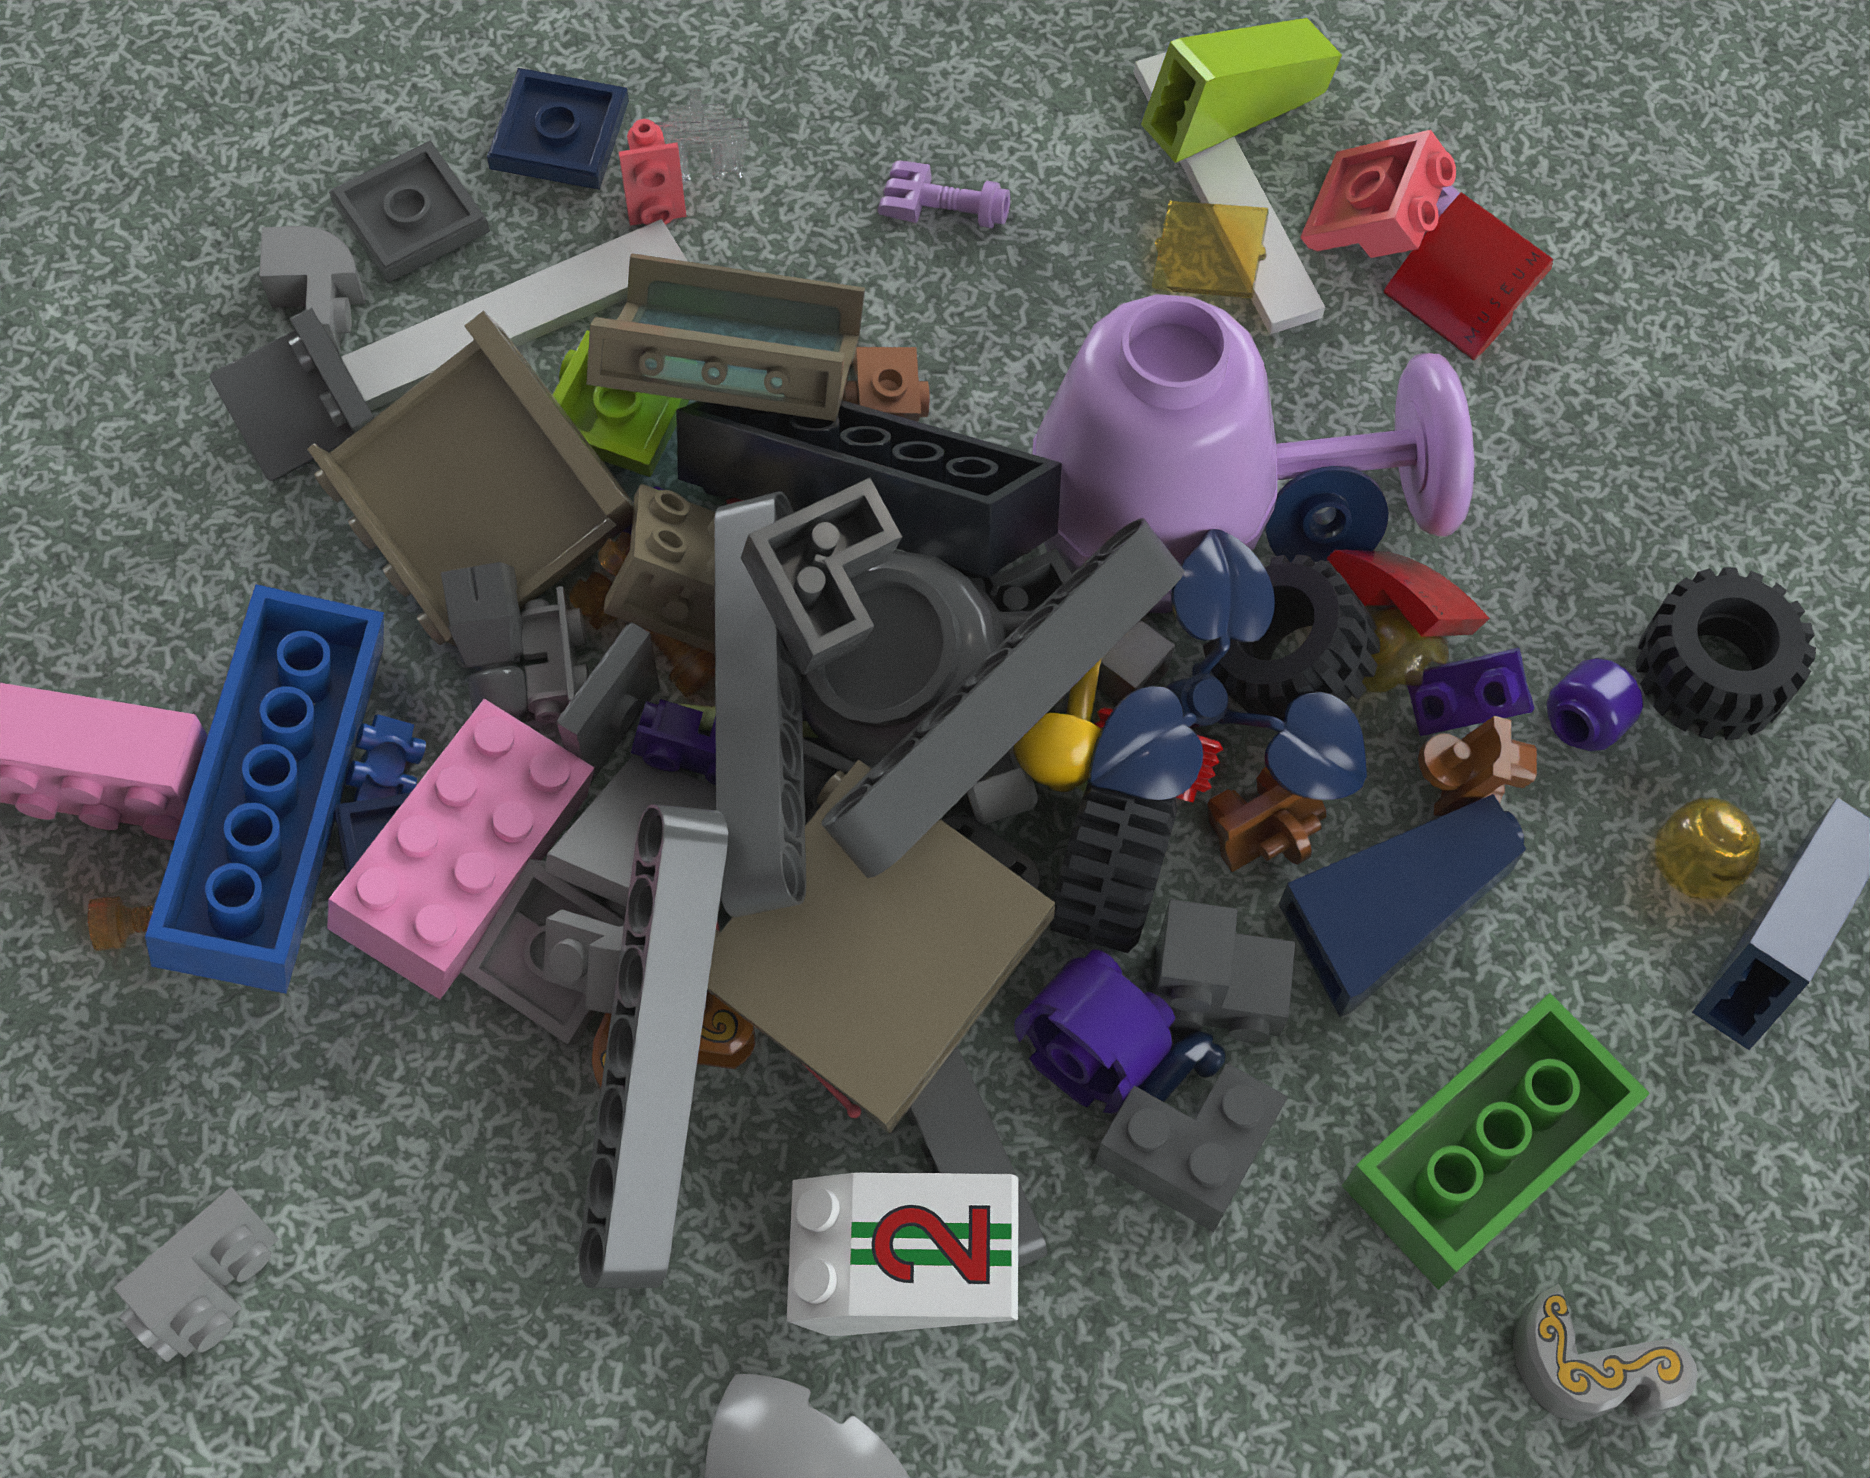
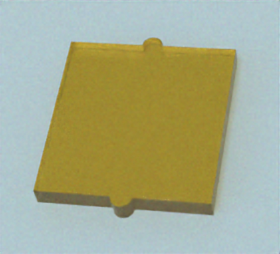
[1152,201,1269,298]

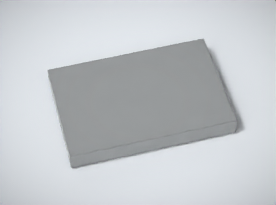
[544,754,716,907]

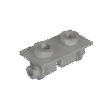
[521,586,590,723]

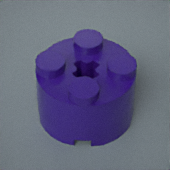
[1014,949,1175,1114]

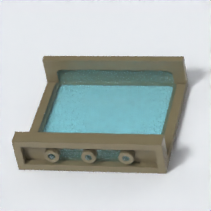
[586,253,865,421]

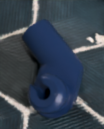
[1139,1031,1226,1102]

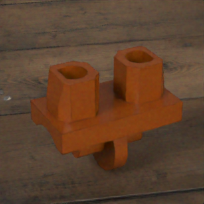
[1418,716,1537,816]
[1207,767,1327,872]

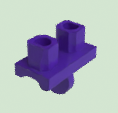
[1405,648,1535,736]

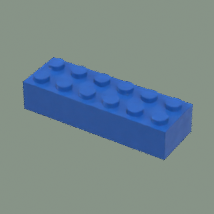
[145,584,384,994]

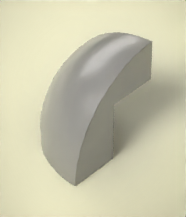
[705,1374,910,1478]

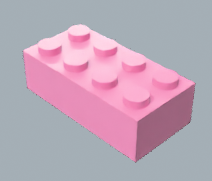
[0,683,208,840]
[327,699,595,1000]

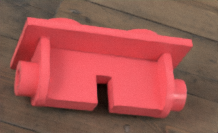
[619,119,686,226]

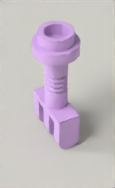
[878,161,1010,228]

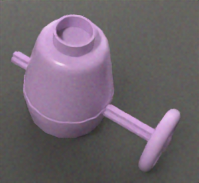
[1032,294,1475,613]

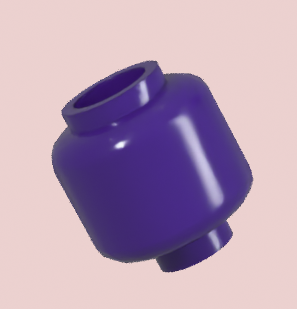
[1546,658,1643,752]

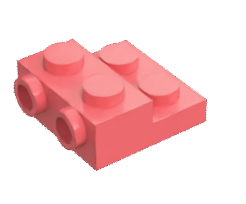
[1300,129,1456,258]

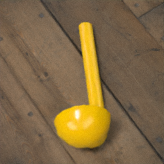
[1013,658,1102,792]

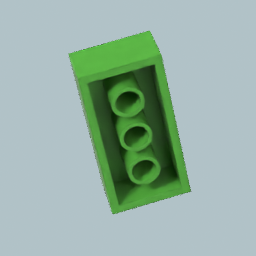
[1342,993,1650,1290]

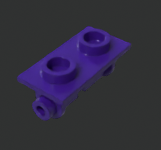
[631,699,716,786]

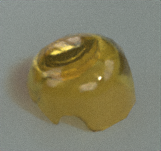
[1362,607,1449,693]
[1655,797,1761,899]

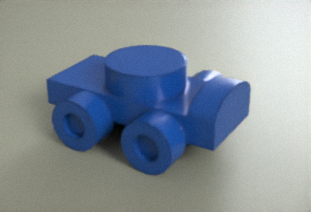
[346,714,426,802]

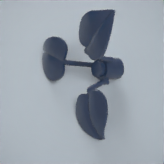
[1088,529,1367,800]

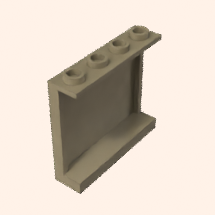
[307,310,634,647]
[707,759,1055,1134]

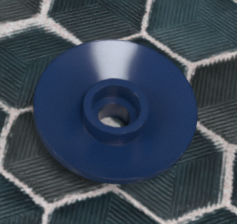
[1265,466,1389,563]

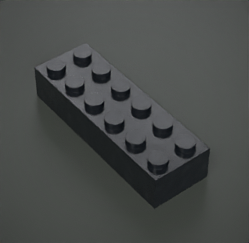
[676,400,1062,578]

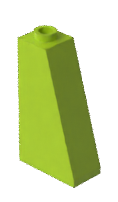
[1141,18,1342,163]

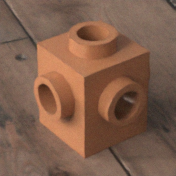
[842,347,930,422]

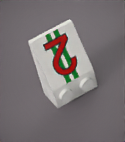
[787,1173,1018,1336]

